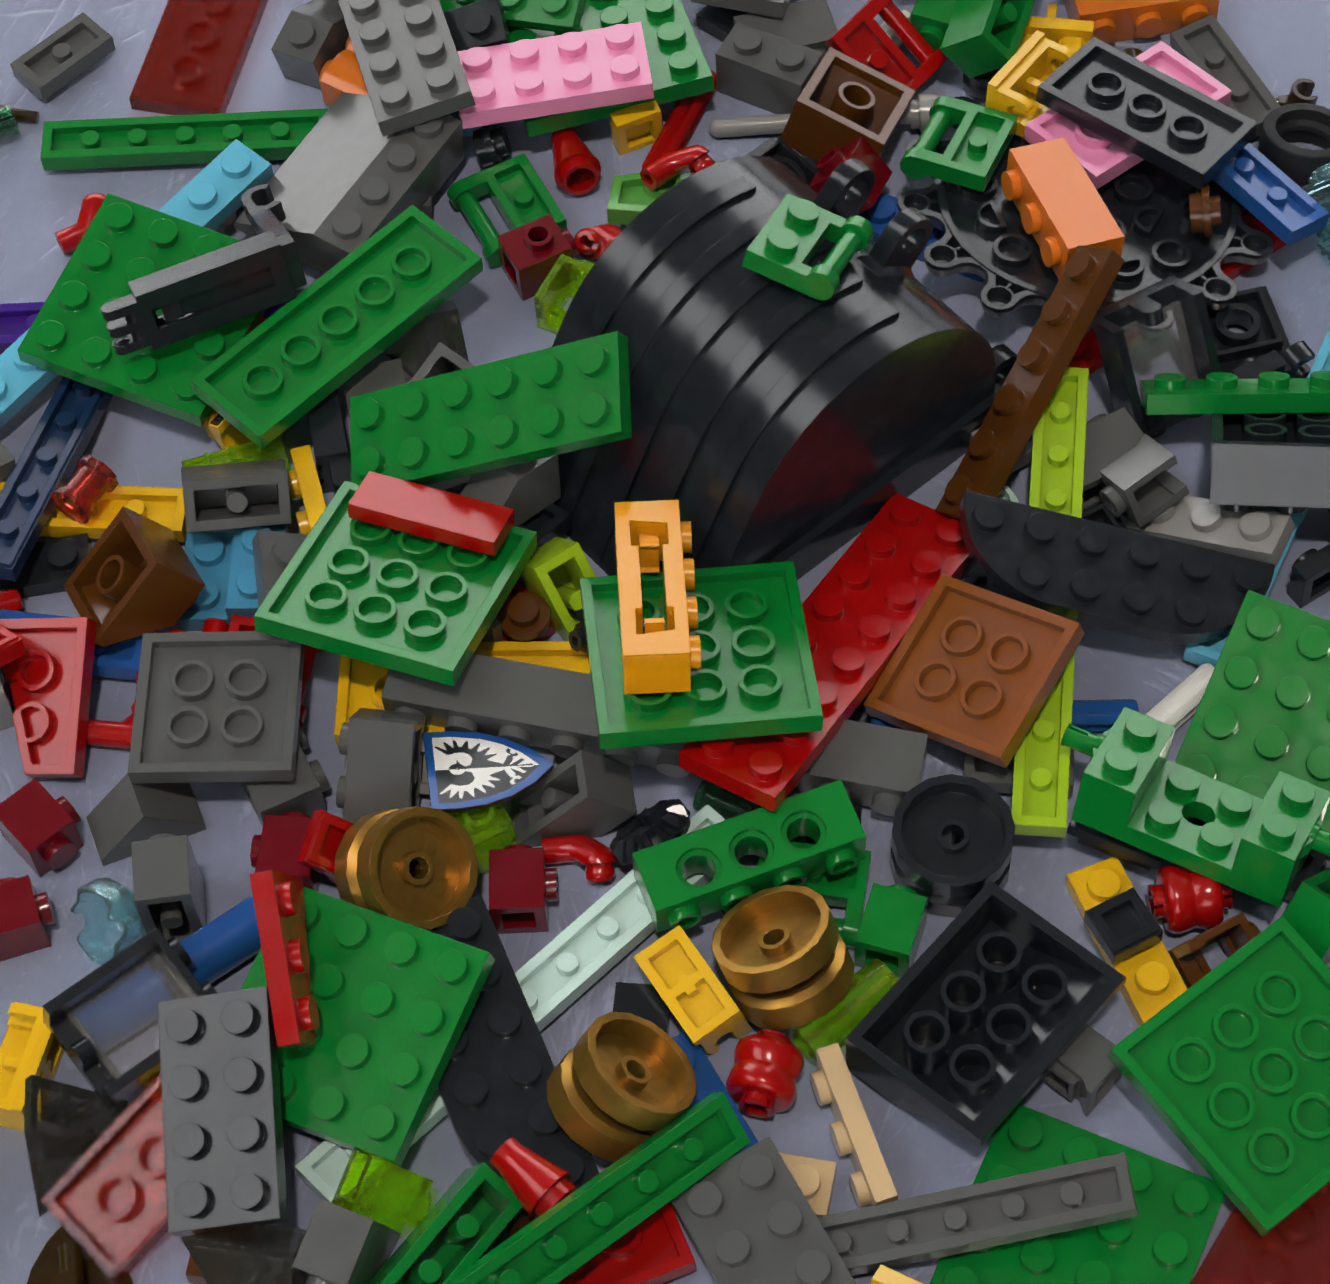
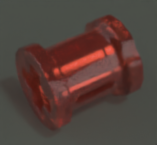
[51,455,119,524]

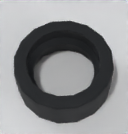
[1258,103,1330,188]

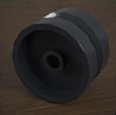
[890,774,1015,917]

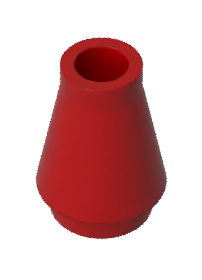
[550,127,601,195]
[490,1137,578,1218]

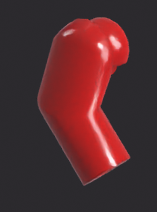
[640,144,715,191]
[574,224,622,260]
[86,699,136,749]
[542,835,617,883]

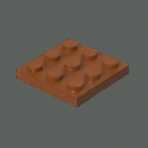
[863,574,1085,768]

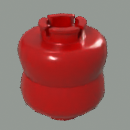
[1147,865,1233,934]
[726,1029,804,1118]

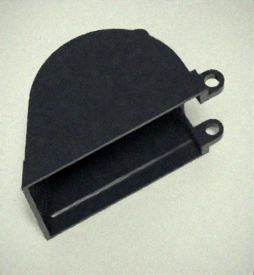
[552,155,1017,580]

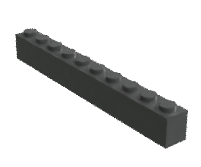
[381,654,928,816]

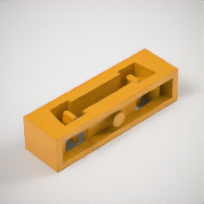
[614,500,701,695]

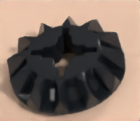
[610,799,690,865]

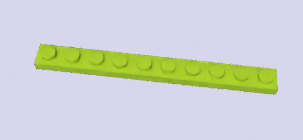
[1011,367,1089,838]

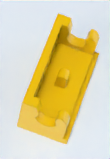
[985,30,1075,138]
[633,925,753,1054]
[0,1002,65,1134]

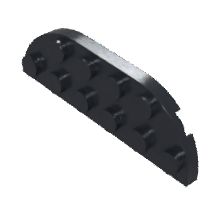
[960,490,1275,644]
[431,894,599,1188]

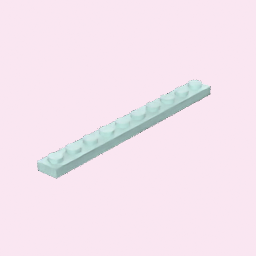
[295,804,725,1207]

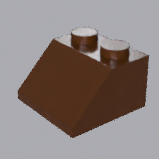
[781,47,916,162]
[64,506,205,647]

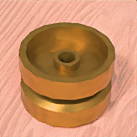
[334,806,478,930]
[711,885,855,1030]
[547,1012,696,1162]

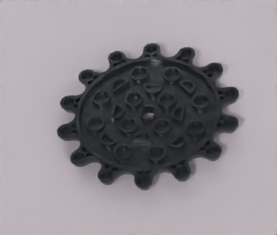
[897,96,1274,338]

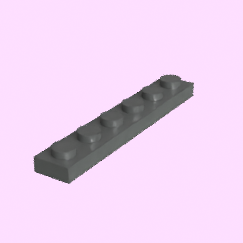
[817,1152,1139,1276]

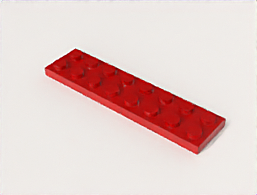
[679,493,976,812]

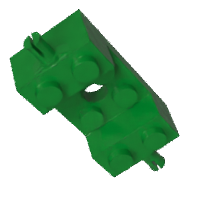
[1061,707,1330,908]

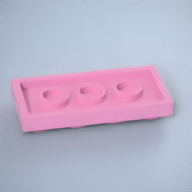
[457,22,654,129]
[1024,41,1232,190]

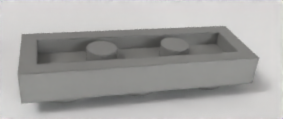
[1126,495,1295,568]

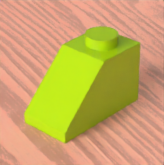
[520,537,596,641]

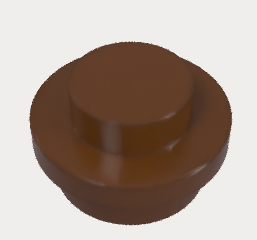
[1189,187,1222,238]
[498,592,551,641]

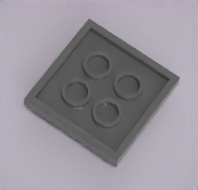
[128,631,305,784]

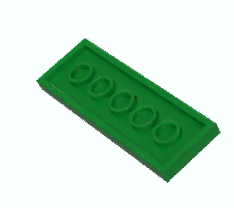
[190,204,483,449]
[350,331,632,485]

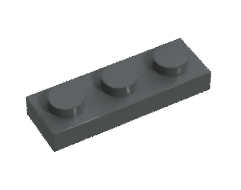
[1170,14,1281,138]

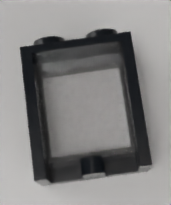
[1090,275,1221,439]
[43,928,217,1112]

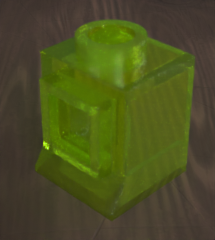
[534,254,594,334]
[447,803,516,878]
[331,1150,434,1232]

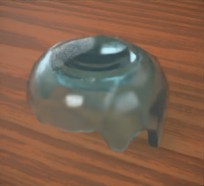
[71,878,147,966]

